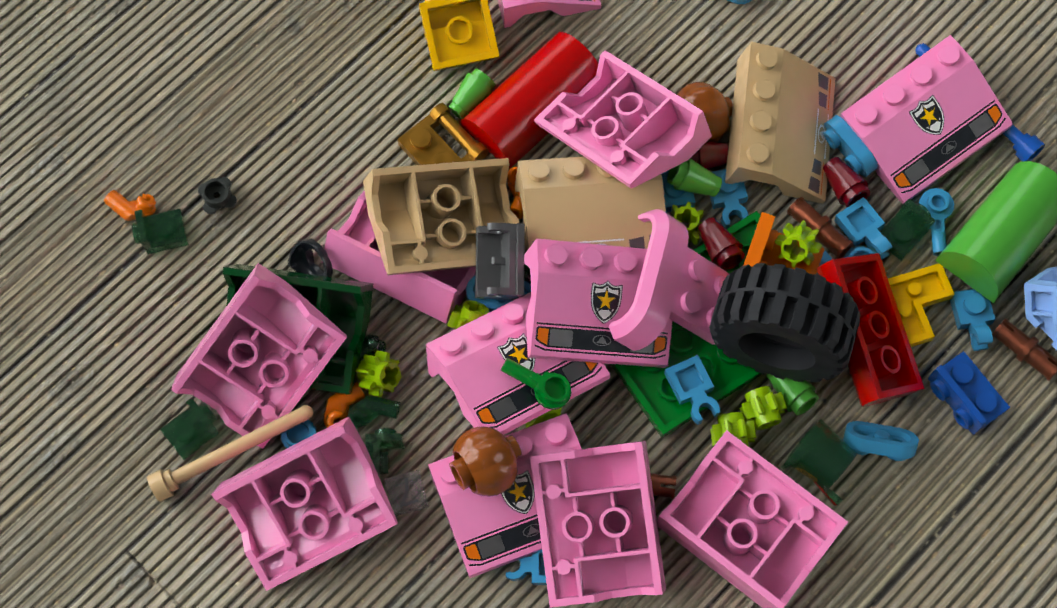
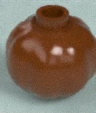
[677,82,733,142]
[449,427,522,496]

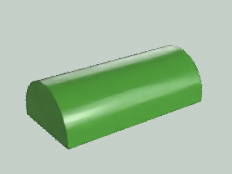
[935,161,1057,303]

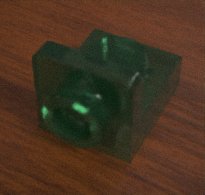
[880,199,935,261]
[131,209,189,254]
[160,397,219,460]
[365,428,405,483]

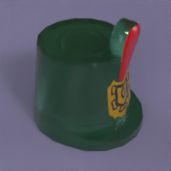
[780,418,857,506]

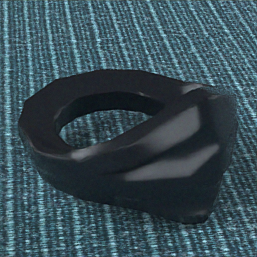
[288,238,333,277]

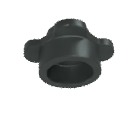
[198,177,237,214]

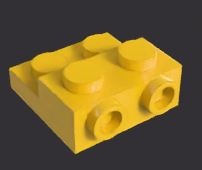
[419,0,499,71]

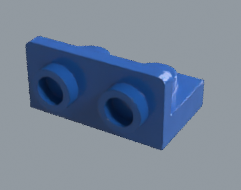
[928,351,1010,435]

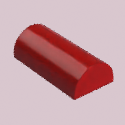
[461,32,598,169]
[816,253,925,407]

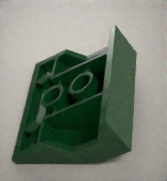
[223,264,374,394]

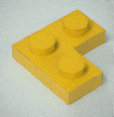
[888,263,954,347]

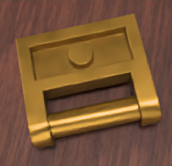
[397,103,489,165]

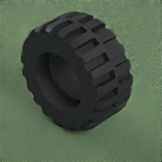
[709,263,860,382]

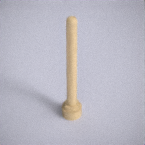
[147,405,314,502]

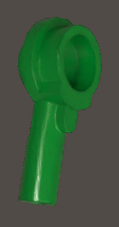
[500,358,572,410]

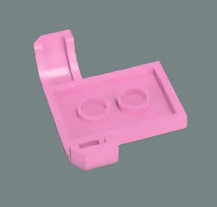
[609,209,729,351]

